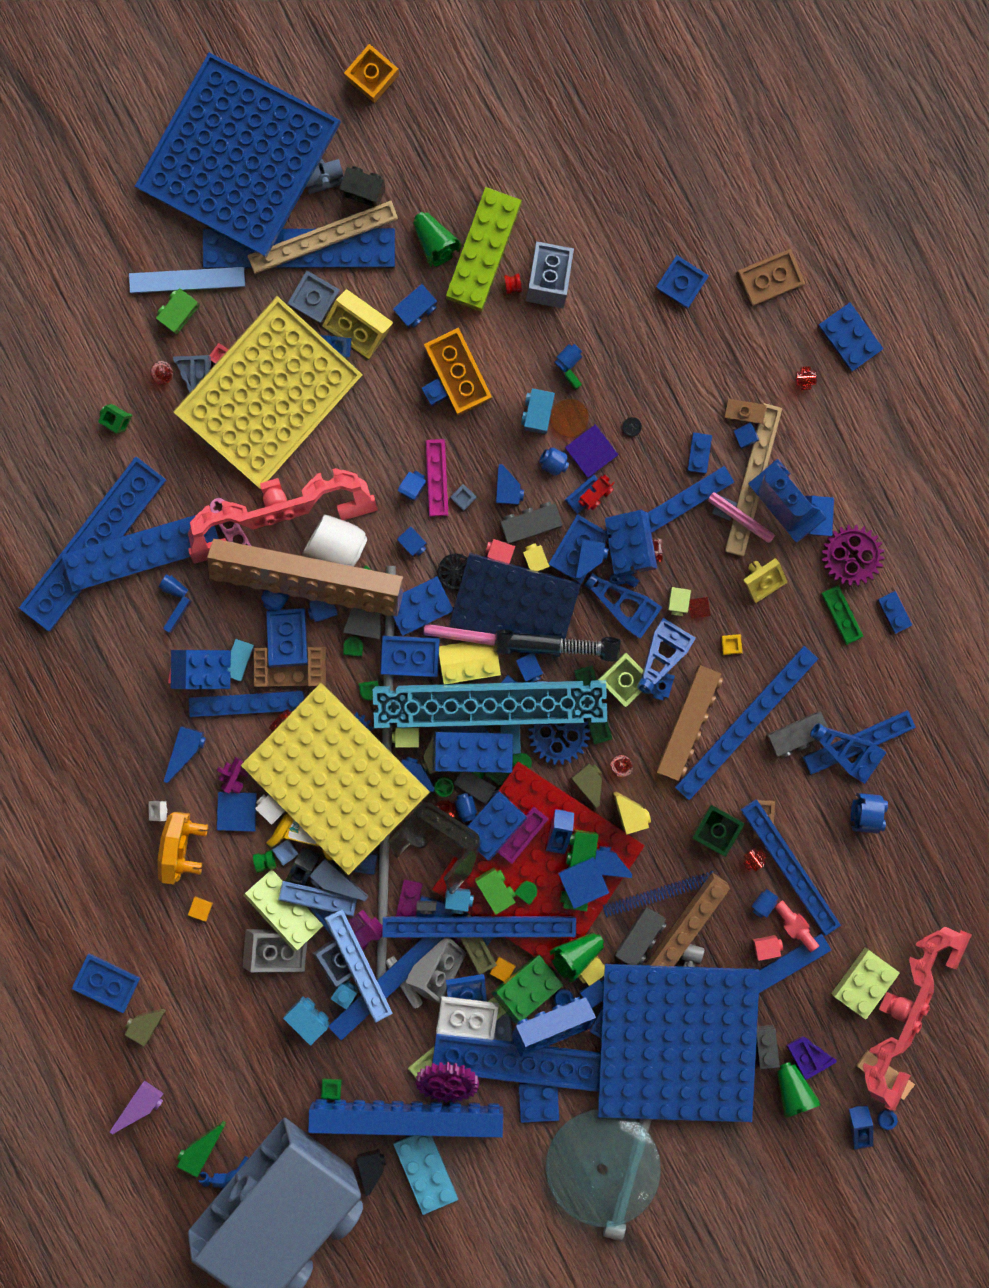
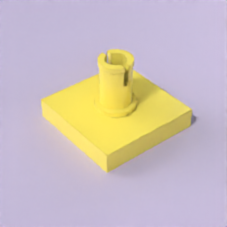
[743,558,788,603]

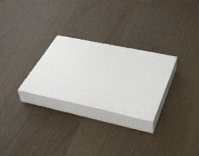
[436,996,499,1040]

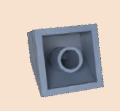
[312,939,352,987]

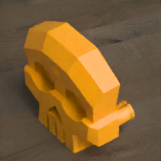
[157,812,208,885]

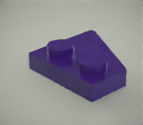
[786,1036,837,1080]

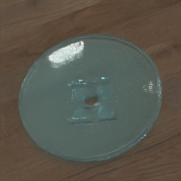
[546,1110,661,1227]

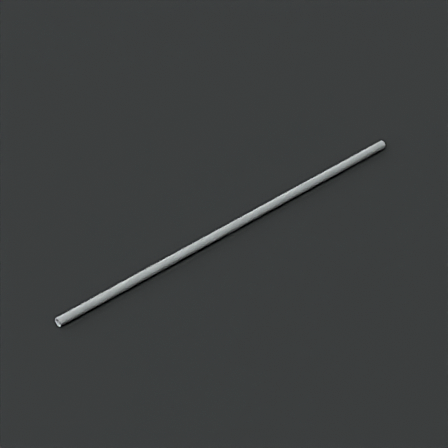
[376,566,396,980]

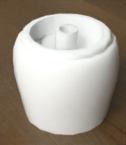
[302,514,367,567]

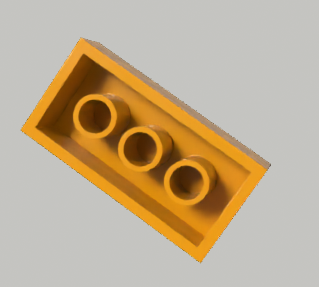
[424,327,492,416]

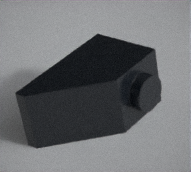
[285,846,320,886]
[356,1149,387,1196]

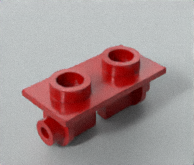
[578,475,615,512]

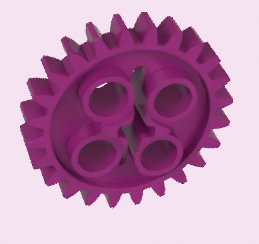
[822,525,885,587]
[416,1062,479,1103]

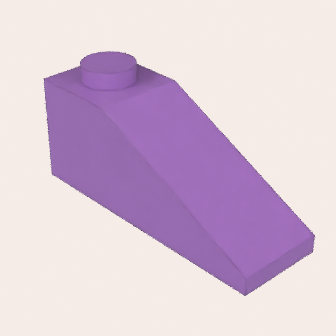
[110,1081,164,1134]

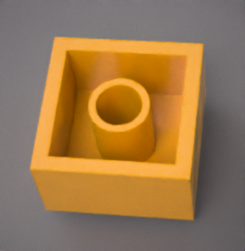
[344,44,399,104]

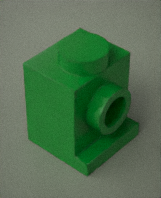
[98,404,133,434]

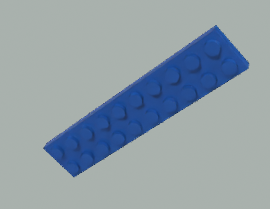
[203,228,395,269]
[19,456,167,632]
[431,1033,601,1092]

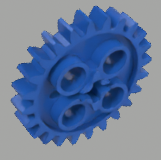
[528,722,590,765]

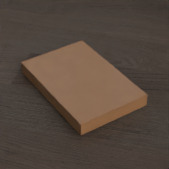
[737,249,805,307]

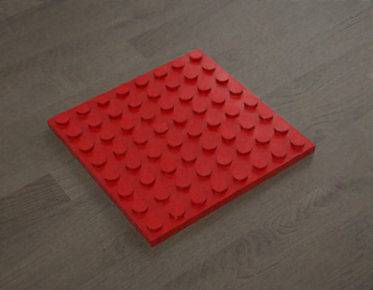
[432,761,645,972]

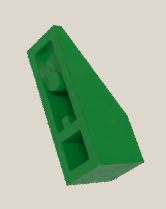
[176,1121,227,1177]

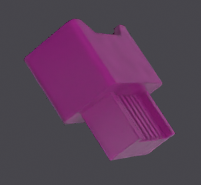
[348,910,382,951]

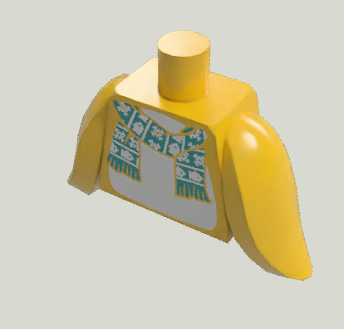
[266,813,333,861]

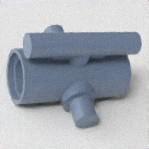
[306,159,344,194]

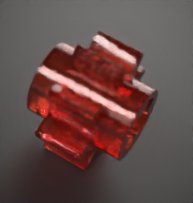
[795,366,817,390]
[743,848,767,872]

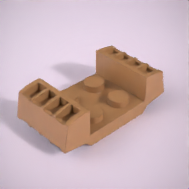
[253,647,326,687]

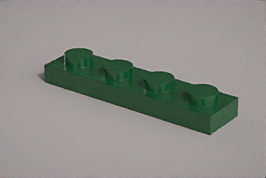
[574,665,613,744]

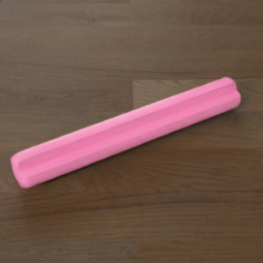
[708,492,775,543]
[423,624,495,646]

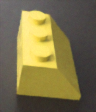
[322,289,393,359]
[439,642,501,684]
[613,792,651,834]

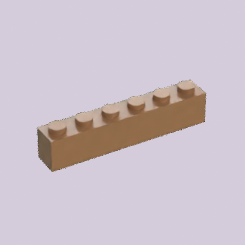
[656,665,723,781]
[646,873,730,966]

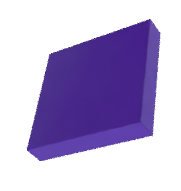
[565,424,618,478]

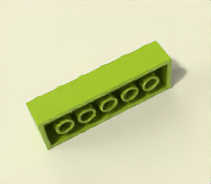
[446,187,522,312]

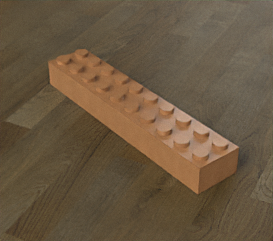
[207,538,403,616]

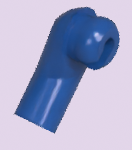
[610,574,639,588]

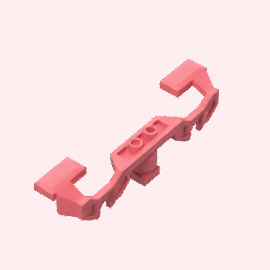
[188,468,378,564]
[863,927,972,1110]

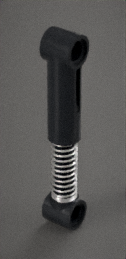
[494,629,621,662]

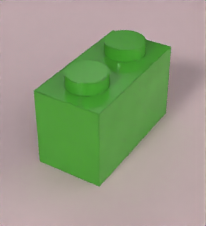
[156,288,200,335]
[475,867,516,914]

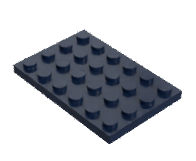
[449,553,581,657]

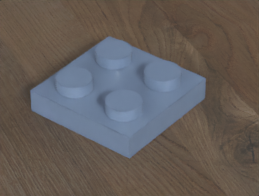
[287,271,340,323]

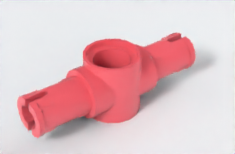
[774,900,819,953]

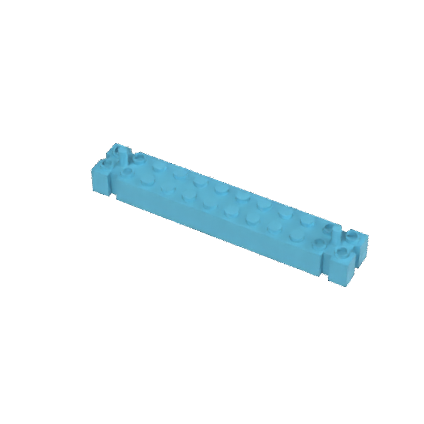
[373,680,607,728]

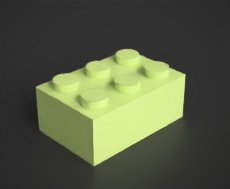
[831,947,900,1019]

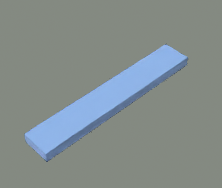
[129,267,245,294]
[325,909,393,1022]

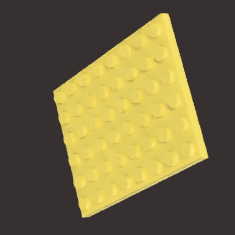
[173,296,363,489]
[241,683,430,875]

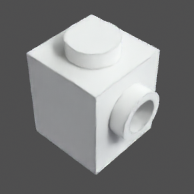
[255,795,285,825]

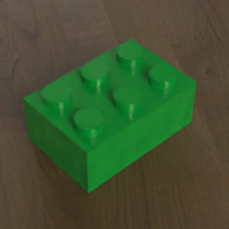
[491,955,563,1023]

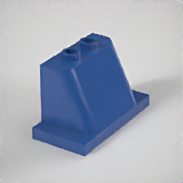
[748,459,827,543]

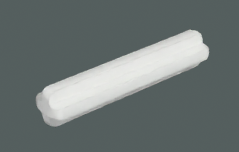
[386,956,422,1008]

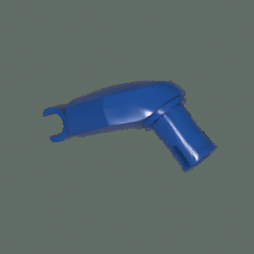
[198,1156,249,1189]

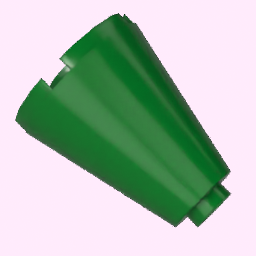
[413,212,462,267]
[550,933,604,982]
[777,1062,821,1118]

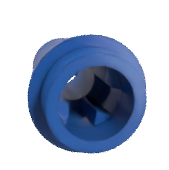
[158,574,188,599]

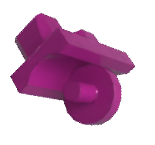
[217,757,249,794]

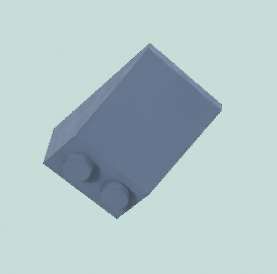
[526,241,574,308]

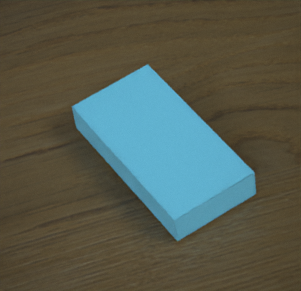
[228,639,254,681]

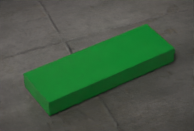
[820,585,864,645]

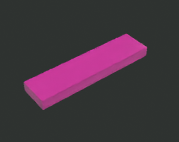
[426,439,449,517]

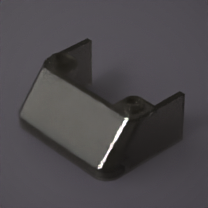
[388,803,481,895]

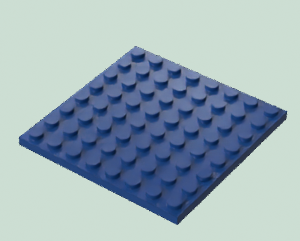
[135,52,341,257]
[598,964,760,1122]

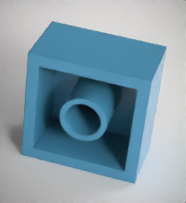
[521,388,555,434]
[283,996,330,1046]

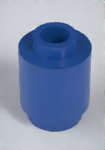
[554,344,582,372]
[454,793,477,822]
[752,889,779,918]

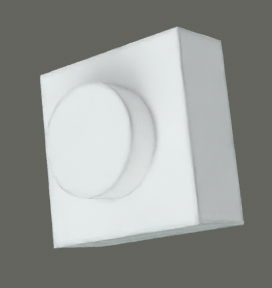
[149,801,167,821]

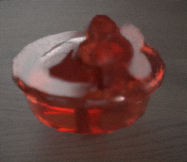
[150,361,173,385]
[610,755,633,778]
[433,800,456,822]

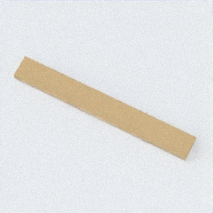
[248,201,398,274]
[725,403,782,557]

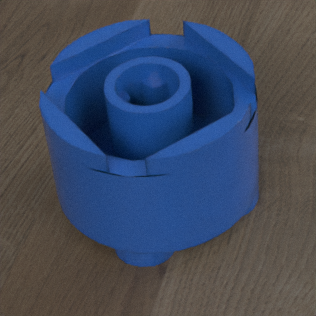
[850,793,888,834]

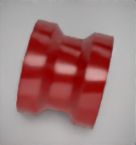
[504,273,522,295]

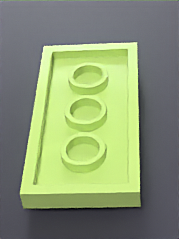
[243,870,323,952]

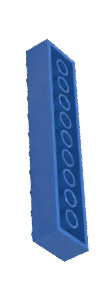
[309,1099,503,1138]

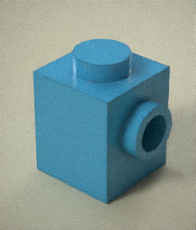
[444,887,474,914]
[331,980,359,1010]

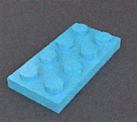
[393,1135,458,1215]

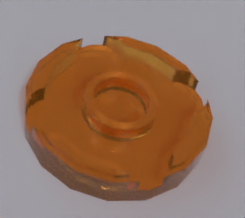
[551,399,589,437]

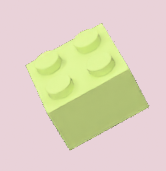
[598,653,649,707]

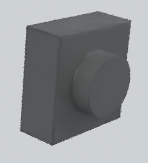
[417,900,437,914]

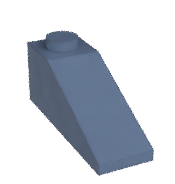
[310,858,368,901]

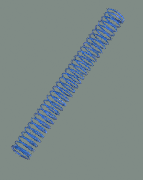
[603,871,713,918]

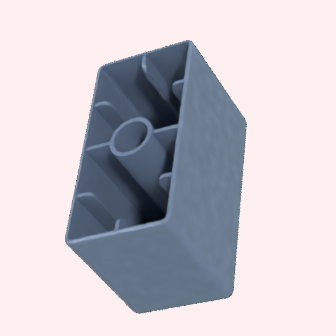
[188,1118,363,1288]

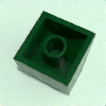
[691,805,745,857]

